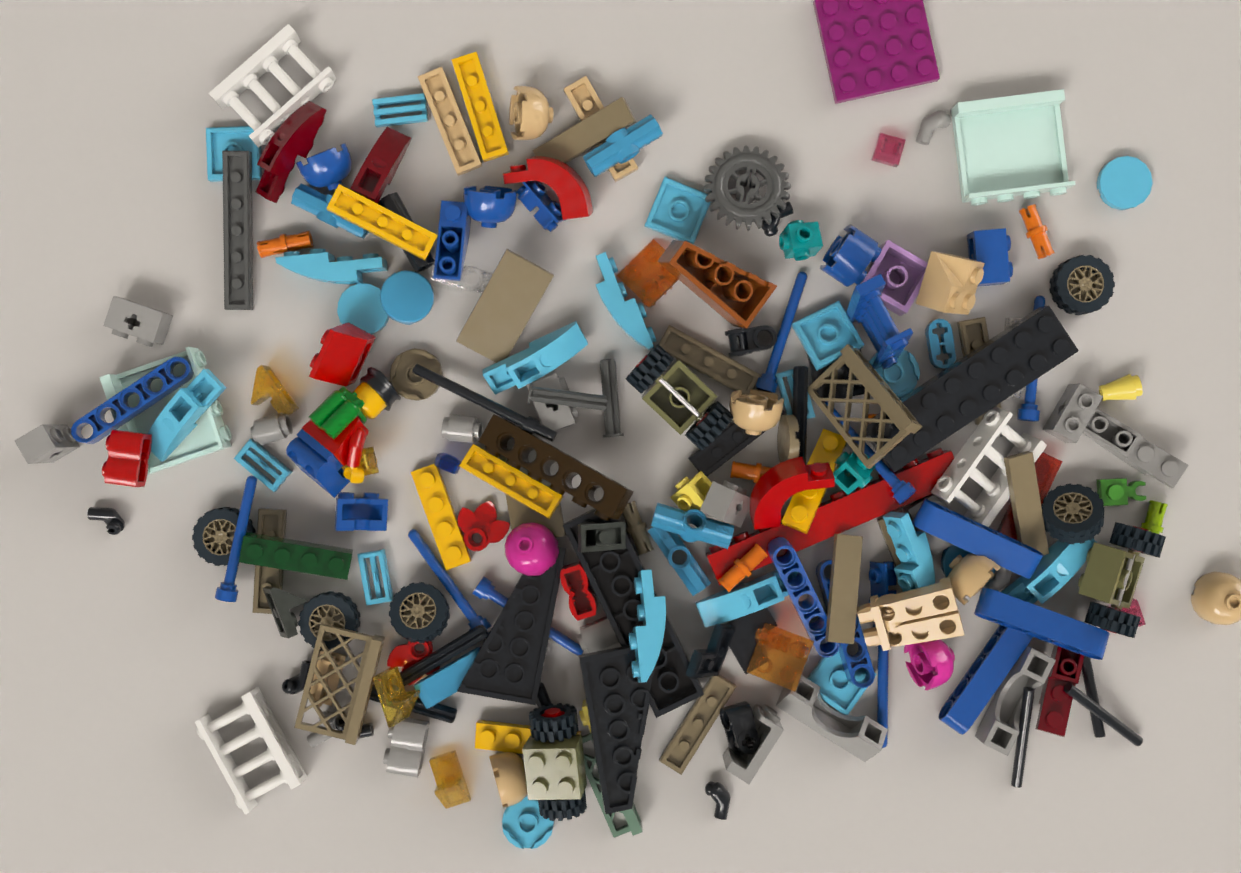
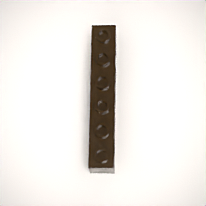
[478,414,634,521]

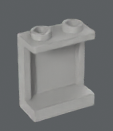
[722,704,784,784]

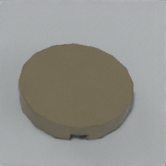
[389,348,443,401]
[777,415,800,463]

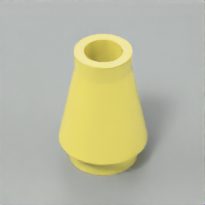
[1099,374,1143,401]

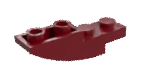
[255,101,327,203]
[342,127,412,220]
[1035,645,1084,737]

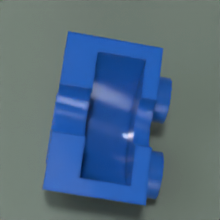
[335,492,388,531]

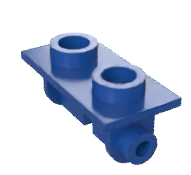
[517,181,566,232]
[869,561,897,603]

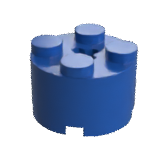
[820,224,882,287]

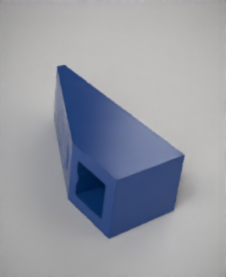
[433,200,471,281]

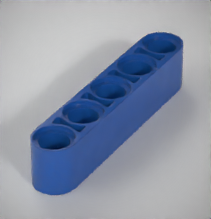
[71,357,194,444]
[912,499,1044,579]
[767,537,840,658]
[816,560,875,688]
[974,588,1110,660]
[938,625,1033,735]

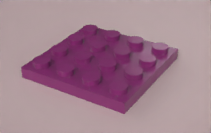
[813,0,940,104]

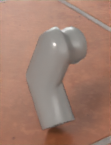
[916,110,951,145]
[307,711,336,748]

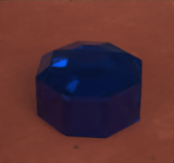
[434,453,461,474]

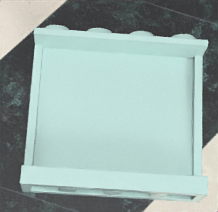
[951,89,1076,206]
[99,347,232,475]

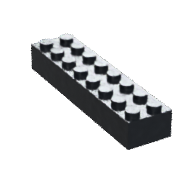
[860,306,1079,472]
[563,508,704,718]

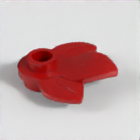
[458,501,510,551]
[387,641,440,685]

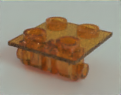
[616,239,678,308]
[747,623,814,692]

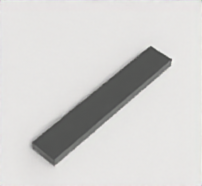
[222,151,253,310]

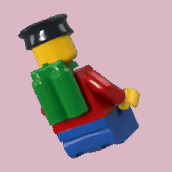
[286,367,401,498]

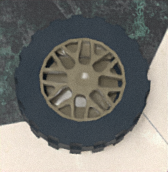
[1049,255,1115,315]
[1042,483,1105,544]
[192,507,256,566]
[389,582,450,643]
[298,591,361,651]

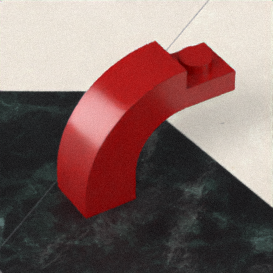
[503,156,593,220]
[750,457,835,530]

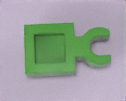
[1096,478,1146,506]

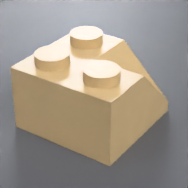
[916,251,985,315]

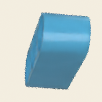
[413,646,481,709]

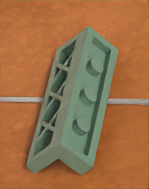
[582,733,643,838]

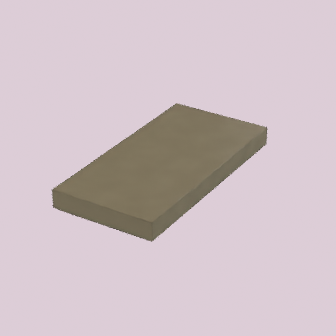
[456,249,554,363]

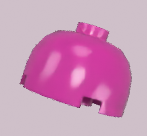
[504,522,559,576]
[904,639,955,691]

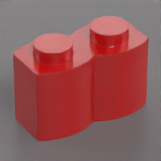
[102,430,152,487]
[560,561,597,621]

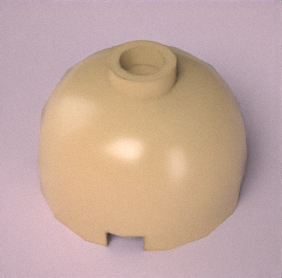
[509,86,554,140]
[729,389,784,435]
[948,553,1001,605]
[1191,571,1241,625]
[489,752,527,808]

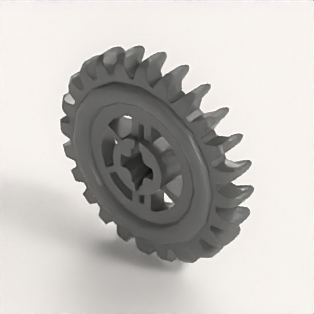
[704,145,791,231]

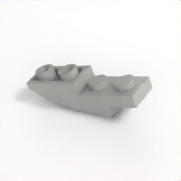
[1083,408,1189,488]

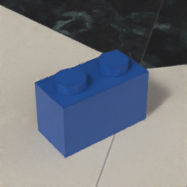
[967,228,1013,287]

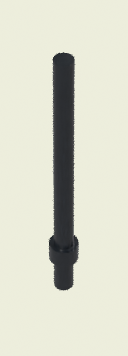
[412,364,557,442]

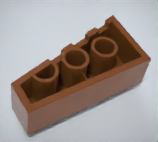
[657,240,777,329]

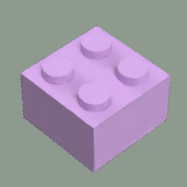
[860,240,928,316]

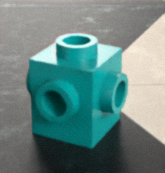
[779,220,823,261]
[833,451,876,495]

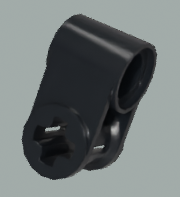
[725,325,777,358]
[720,701,760,755]

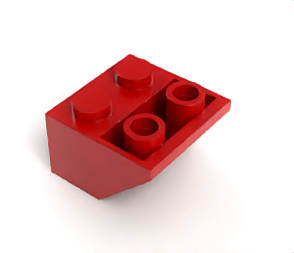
[309,322,376,387]

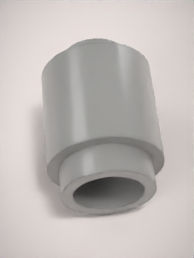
[250,413,293,445]
[442,415,482,443]

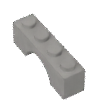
[975,646,1056,756]
[776,673,888,762]

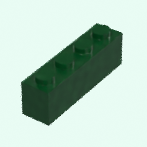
[239,532,353,580]

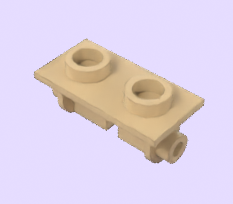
[310,651,347,707]

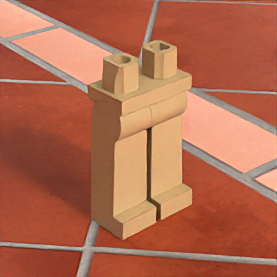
[857,577,964,651]

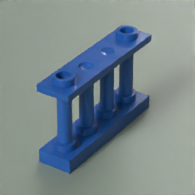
[846,274,913,370]

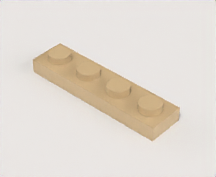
[417,67,482,176]
[563,76,638,182]

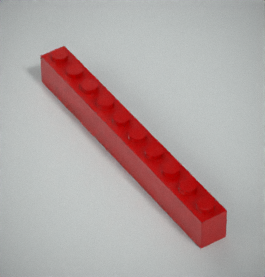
[705,448,954,585]

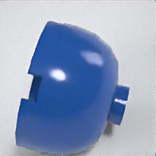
[296,143,352,191]
[463,186,517,228]

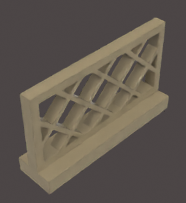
[808,344,922,469]
[294,623,385,745]

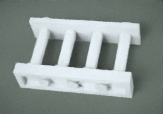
[209,24,336,148]
[931,406,1047,527]
[195,687,307,815]

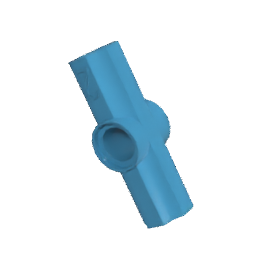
[583,114,663,177]
[291,183,369,239]
[651,503,734,549]
[648,527,711,596]

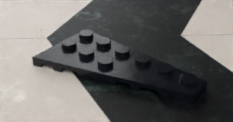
[457,547,566,705]
[578,645,655,814]

